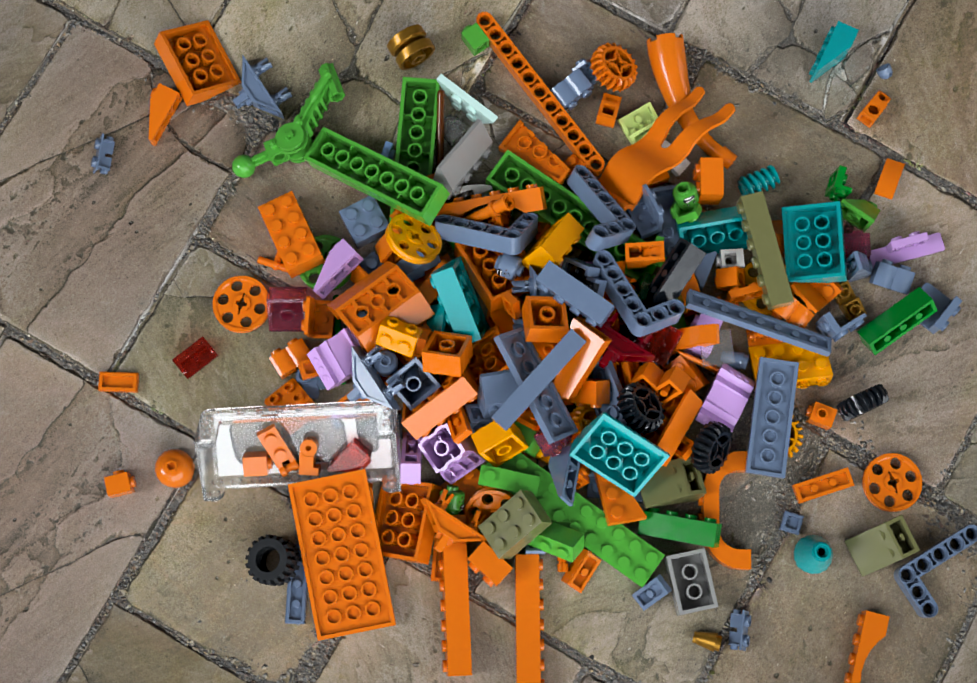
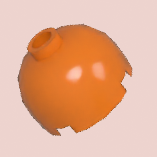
[155,449,195,488]

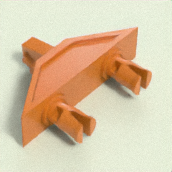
[420,489,487,552]

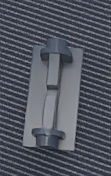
[91,133,115,174]
[728,609,751,651]

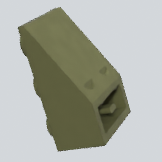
[640,457,707,508]
[844,515,920,577]

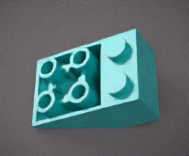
[809,21,859,83]

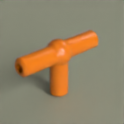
[257,251,288,273]

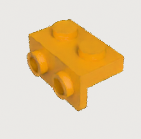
[375,316,423,358]

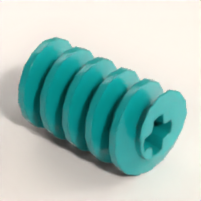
[737,165,780,196]

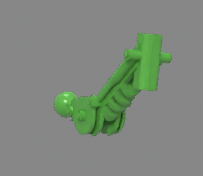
[232,63,346,178]

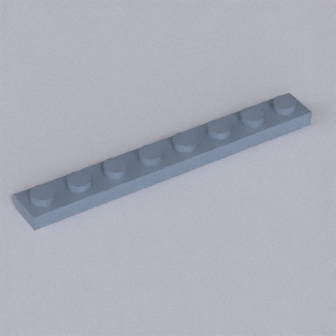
[685,289,832,357]

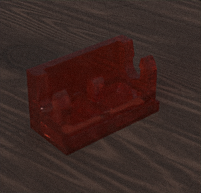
[644,326,683,367]
[172,336,218,379]

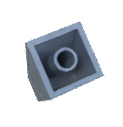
[385,356,441,410]

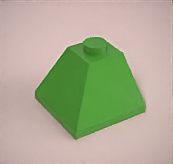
[840,199,881,233]

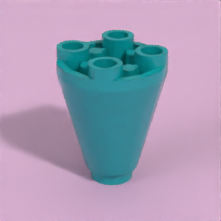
[793,535,833,574]

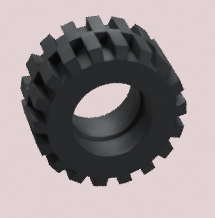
[245,534,300,586]

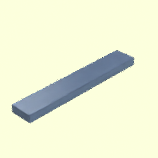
[491,329,586,431]

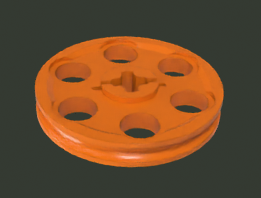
[213,276,271,333]
[862,453,922,512]
[464,487,514,545]

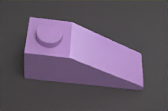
[313,239,364,299]
[401,432,422,485]

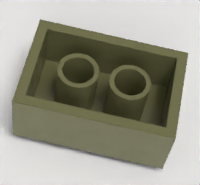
[478,490,553,559]

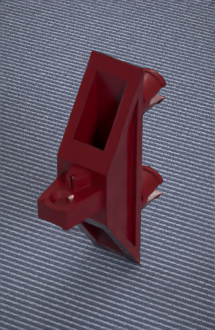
[595,312,655,369]

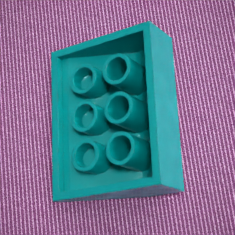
[782,201,847,283]
[430,256,489,343]
[569,412,670,497]

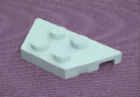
[436,74,498,124]

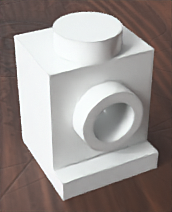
[715,248,745,269]

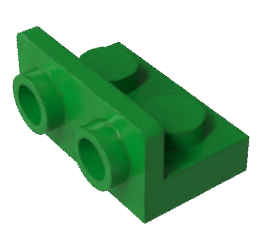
[824,165,853,202]

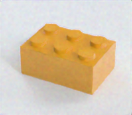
[522,212,585,275]

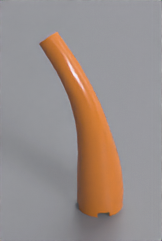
[646,33,738,170]

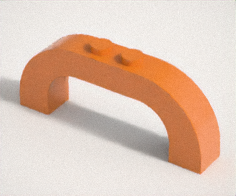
[698,451,751,570]

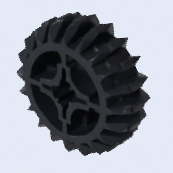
[617,381,665,435]
[837,384,889,421]
[690,421,733,474]

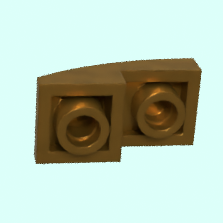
[834,280,867,322]

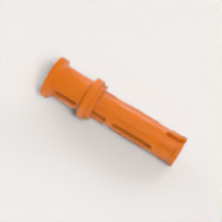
[462,194,514,222]

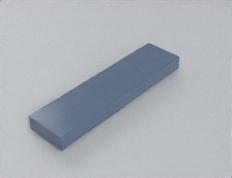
[285,544,308,624]

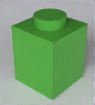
[461,22,489,56]

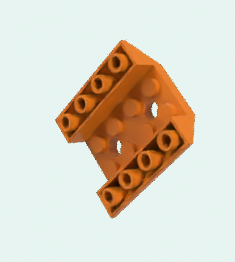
[326,261,434,354]

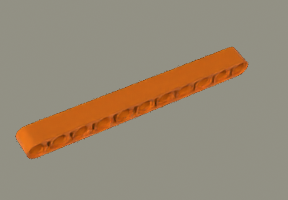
[476,12,605,177]

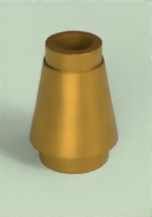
[692,631,723,652]

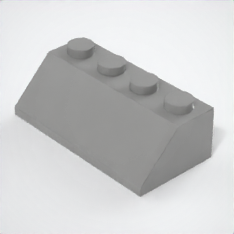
[433,119,493,200]

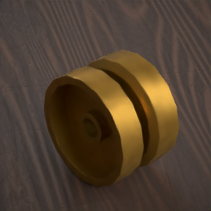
[387,24,435,70]

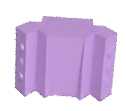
[307,327,366,391]
[695,362,756,432]
[417,420,486,485]

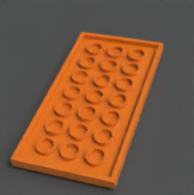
[288,469,396,641]

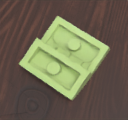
[617,102,670,145]

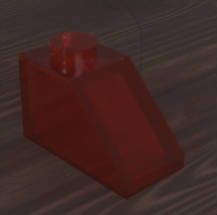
[327,437,372,472]

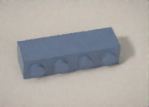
[535,260,614,328]

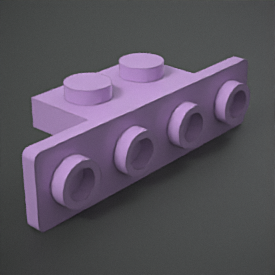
[867,231,945,269]

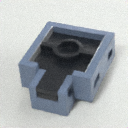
[562,256,607,297]

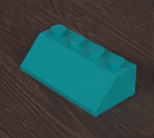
[675,206,748,254]

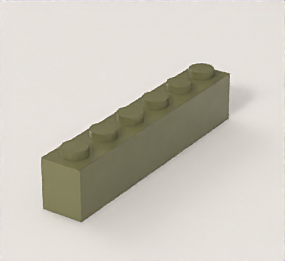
[736,191,794,310]

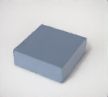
[779,510,804,535]

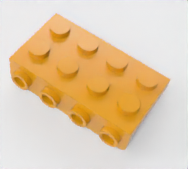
[748,342,833,389]

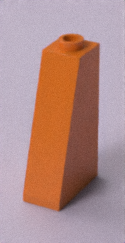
[554,317,612,399]

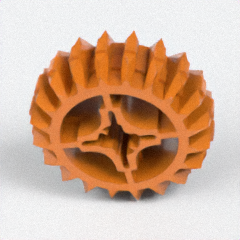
[590,43,638,92]

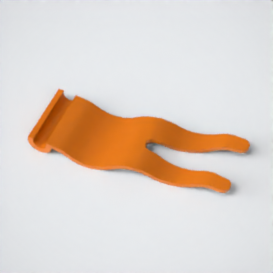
[598,87,735,211]

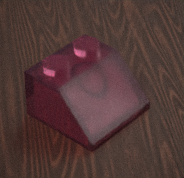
[266,287,308,332]

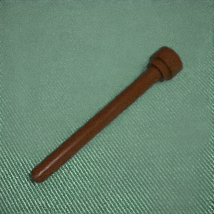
[433,89,445,174]

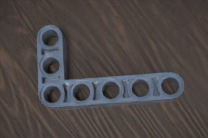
[567,165,636,251]
[435,212,538,255]
[592,250,685,337]
[894,525,977,618]

